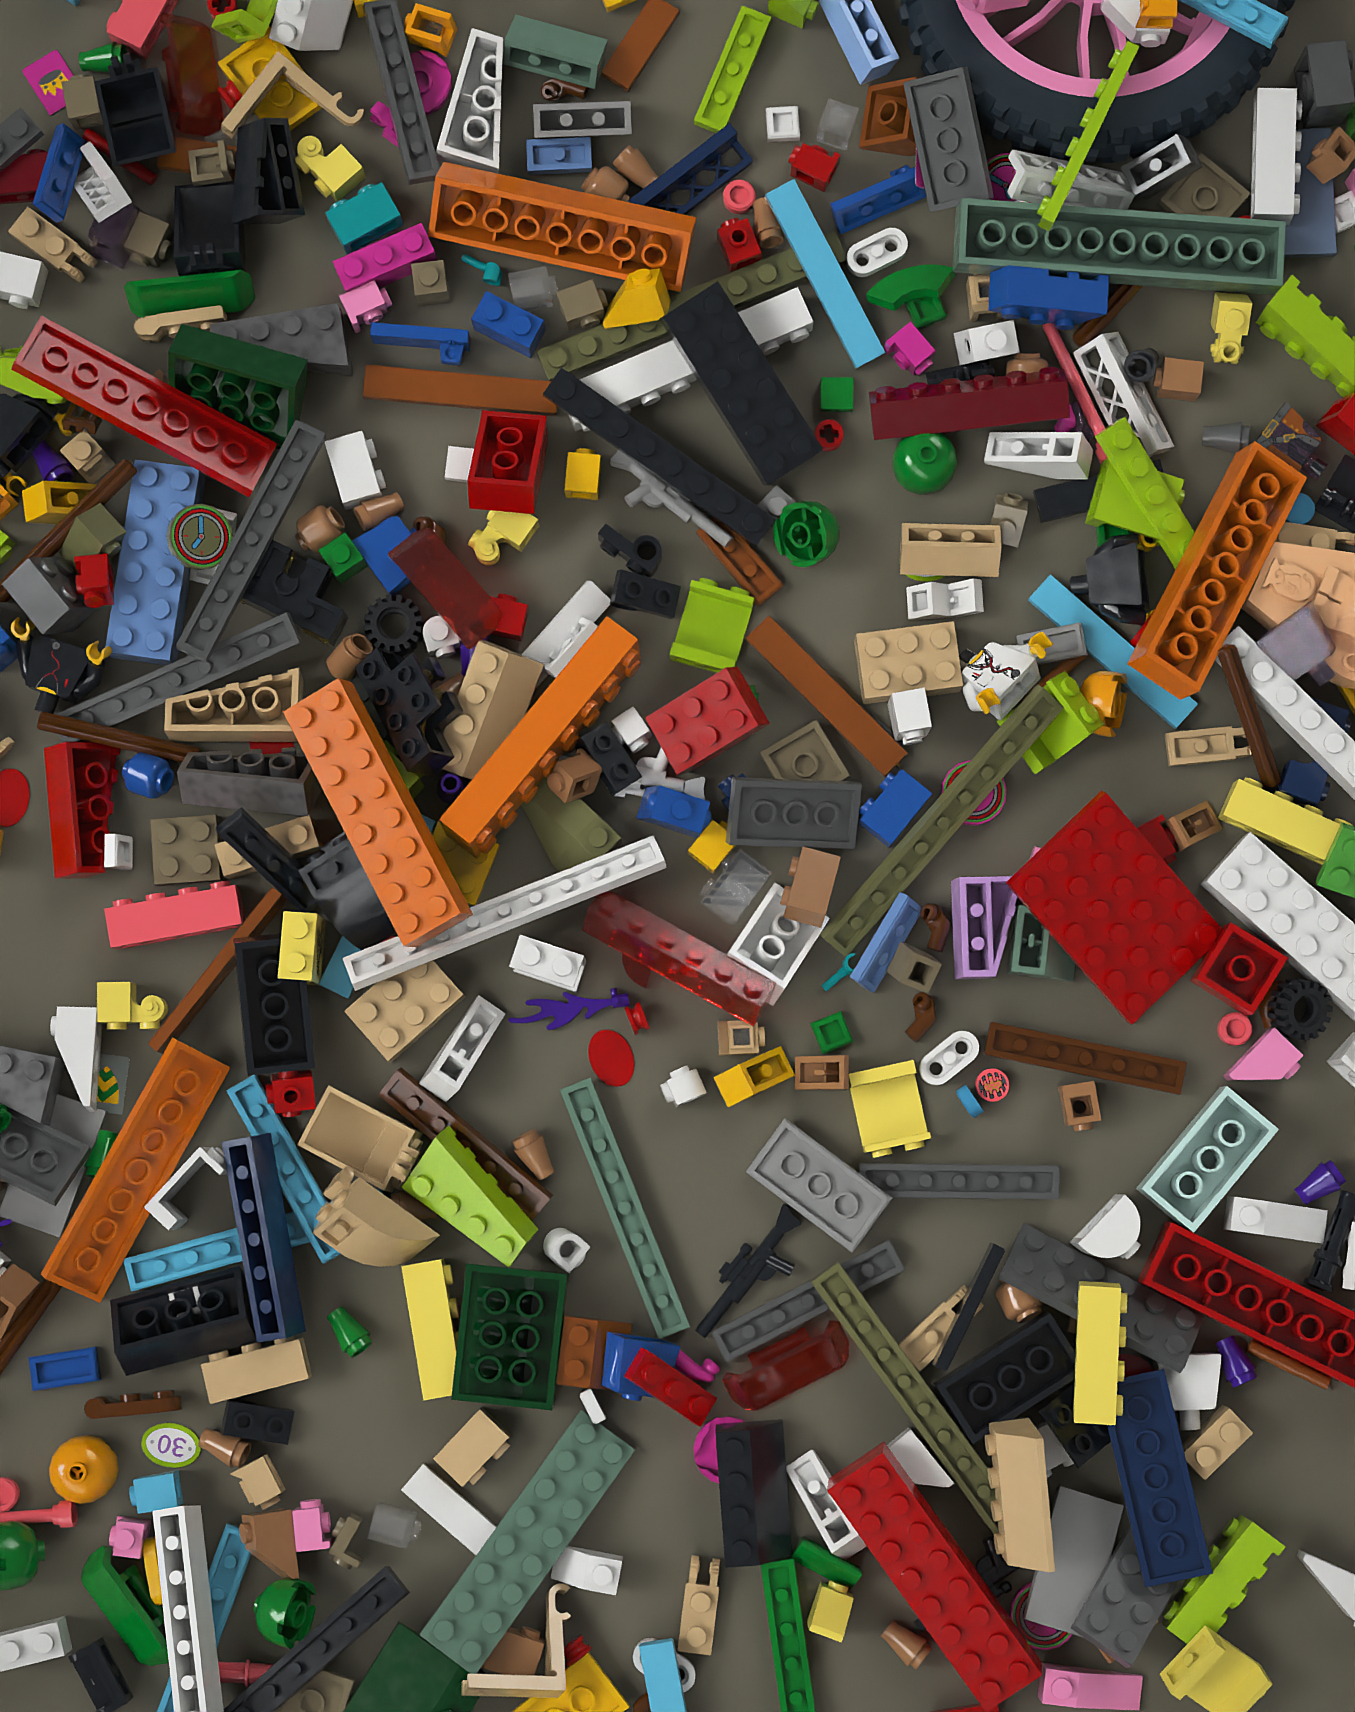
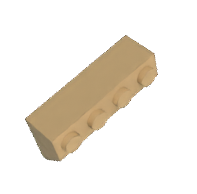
[442,640,545,779]
[985,1418,1055,1572]

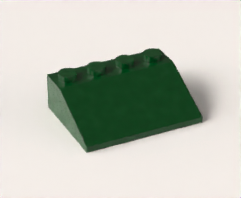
[168,324,308,449]
[451,1264,569,1411]
[343,1621,485,1712]

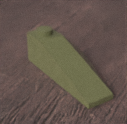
[521,776,622,872]

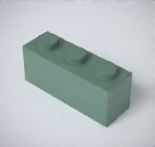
[502,14,608,89]

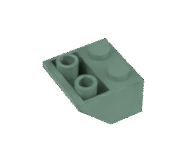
[1007,905,1076,982]

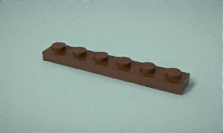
[983,1022,1187,1095]
[378,1067,553,1221]

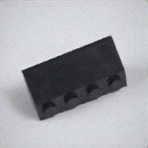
[110,1266,257,1376]
[715,1419,793,1568]

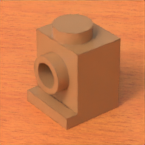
[1306,127,1355,184]
[547,748,603,803]
[1057,1081,1101,1131]

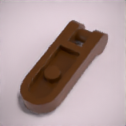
[84,1390,182,1419]

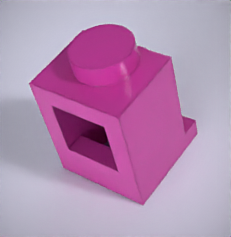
[884,321,936,376]

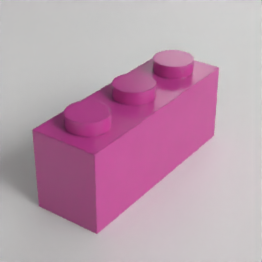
[332,223,437,292]

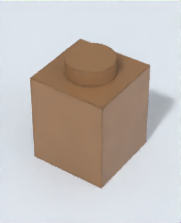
[1153,357,1204,402]

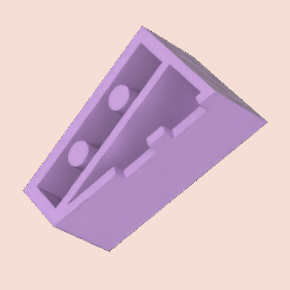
[951,876,1017,980]

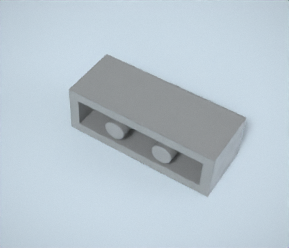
[533,100,632,138]

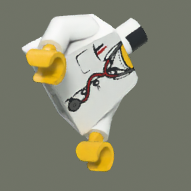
[959,632,1053,721]

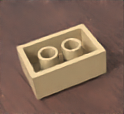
[854,621,963,705]
[344,960,466,1063]

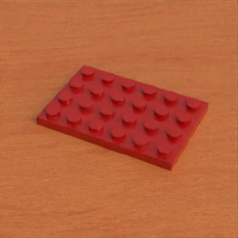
[1006,791,1222,1025]

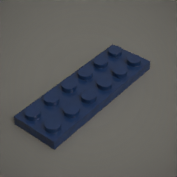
[1107,1369,1213,1587]

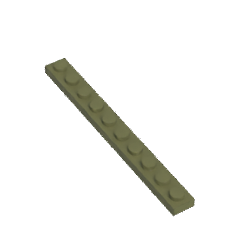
[537,231,847,381]
[819,684,1064,957]
[811,1261,999,1534]

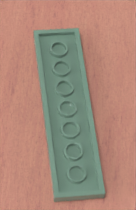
[419,1410,635,1674]

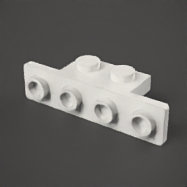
[522,580,610,688]

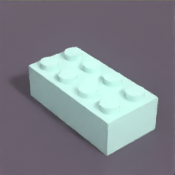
[1136,1086,1279,1233]

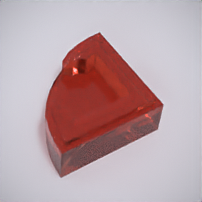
[622,948,655,989]

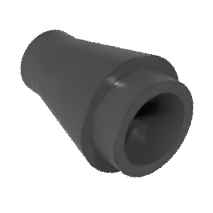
[1202,422,1250,454]

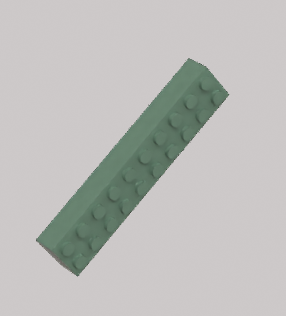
[953,198,1286,295]

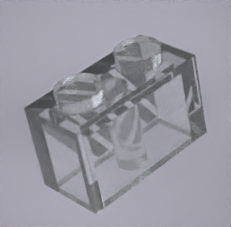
[699,849,772,927]

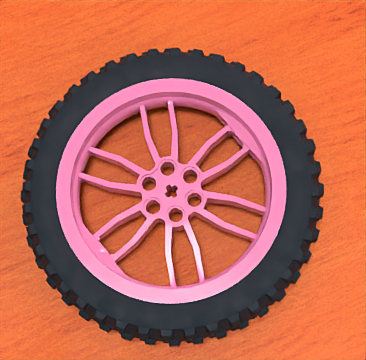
[898,0,1295,164]

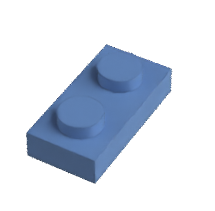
[526,137,592,175]

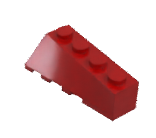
[44,741,121,879]

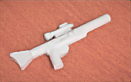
[558,748,705,800]

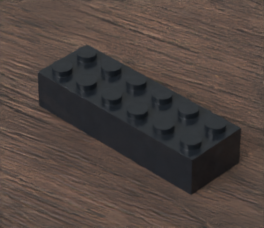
[659,281,823,486]

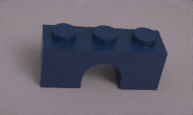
[1276,698,1351,806]

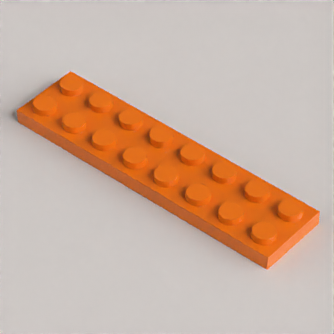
[40,1037,231,1303]

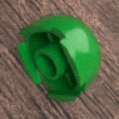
[892,433,957,495]
[773,501,840,567]
[0,1521,45,1591]
[253,1577,316,1649]

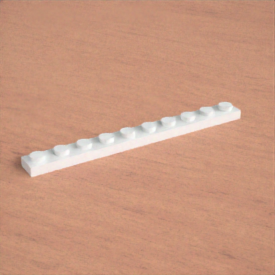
[342,836,667,991]

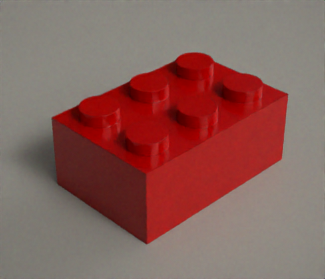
[467,410,548,514]
[645,667,770,775]

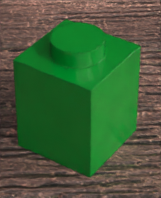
[318,532,368,584]

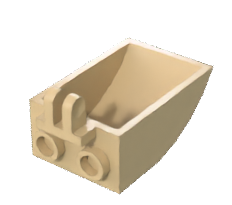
[297,1085,423,1193]
[312,1167,440,1267]

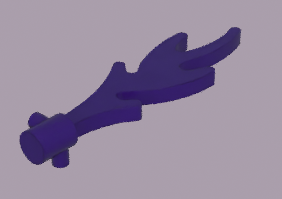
[508,988,630,1030]

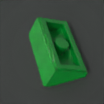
[792,1536,863,1590]

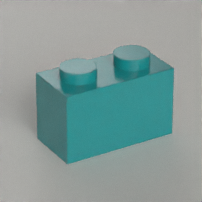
[325,182,403,255]

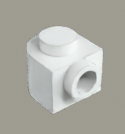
[423,616,460,658]
[611,706,652,753]
[660,1065,707,1108]
[543,1228,590,1273]

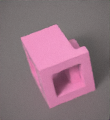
[339,280,392,333]
[292,1499,334,1552]
[109,1516,151,1559]

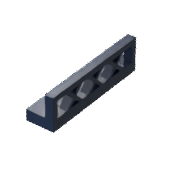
[628,123,753,215]

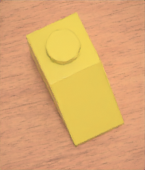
[807,1580,854,1643]

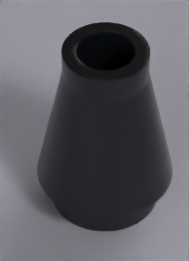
[1124,348,1159,382]

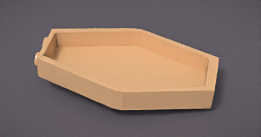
[1242,542,1355,689]

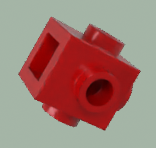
[266,1070,316,1117]

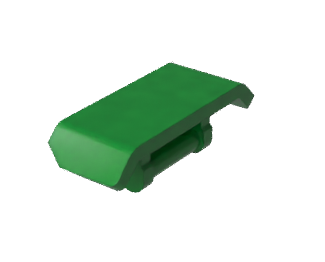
[124,270,255,318]
[81,1545,169,1666]

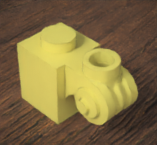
[295,136,366,202]
[1210,292,1252,364]
[468,510,540,566]
[97,982,168,1030]

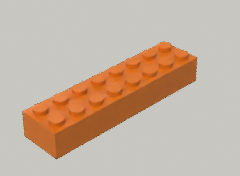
[428,162,697,292]
[1127,441,1307,700]
[439,616,641,859]
[283,678,473,947]

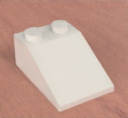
[718,883,830,1006]

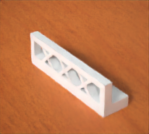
[74,141,132,223]
[1007,150,1134,210]
[1073,332,1174,457]

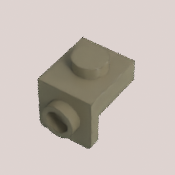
[188,140,236,186]
[990,493,1028,547]
[329,1512,364,1570]

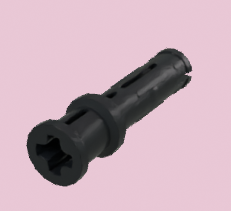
[1303,1190,1355,1294]

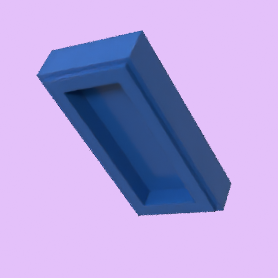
[28,1346,101,1391]

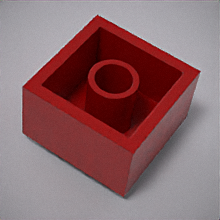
[1190,922,1288,1016]

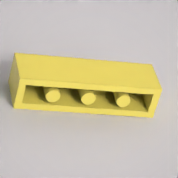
[1217,777,1353,865]
[401,1258,459,1400]
[1073,1281,1127,1425]

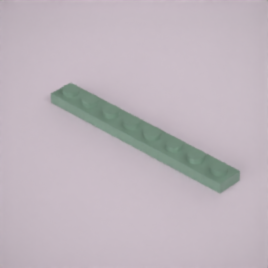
[560,1077,690,1339]

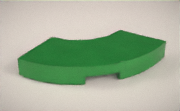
[866,264,955,311]

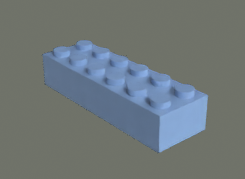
[105,459,206,666]

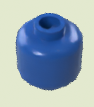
[122,752,174,799]

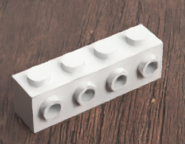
[1251,88,1302,225]

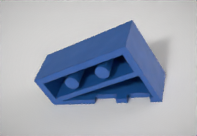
[988,265,1109,330]

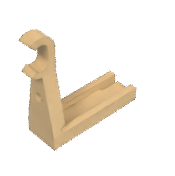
[221,51,364,139]
[462,1583,571,1698]

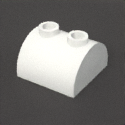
[1070,1194,1141,1259]

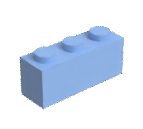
[818,0,899,85]

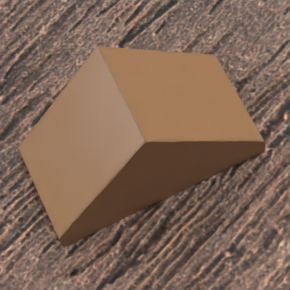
[1162,800,1223,853]
[795,1055,849,1090]

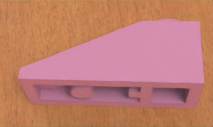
[1038,1662,1143,1710]

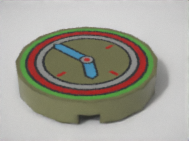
[166,504,233,571]

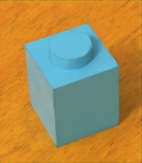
[129,1470,184,1514]

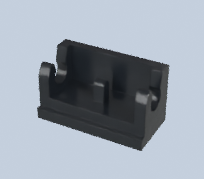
[68,1637,133,1712]

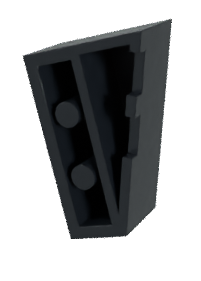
[232,118,305,224]

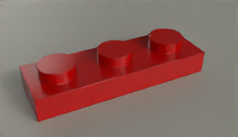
[624,1347,717,1427]

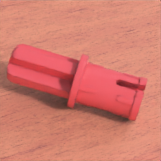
[218,1659,274,1687]

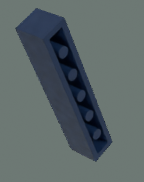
[222,1133,306,1342]

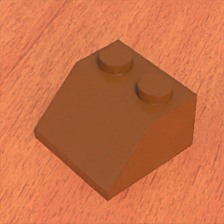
[859,76,918,156]
[556,1314,632,1390]

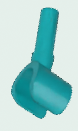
[461,253,503,286]
[821,953,855,992]

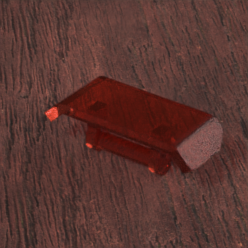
[160,13,224,137]
[388,527,502,649]
[722,1320,849,1411]

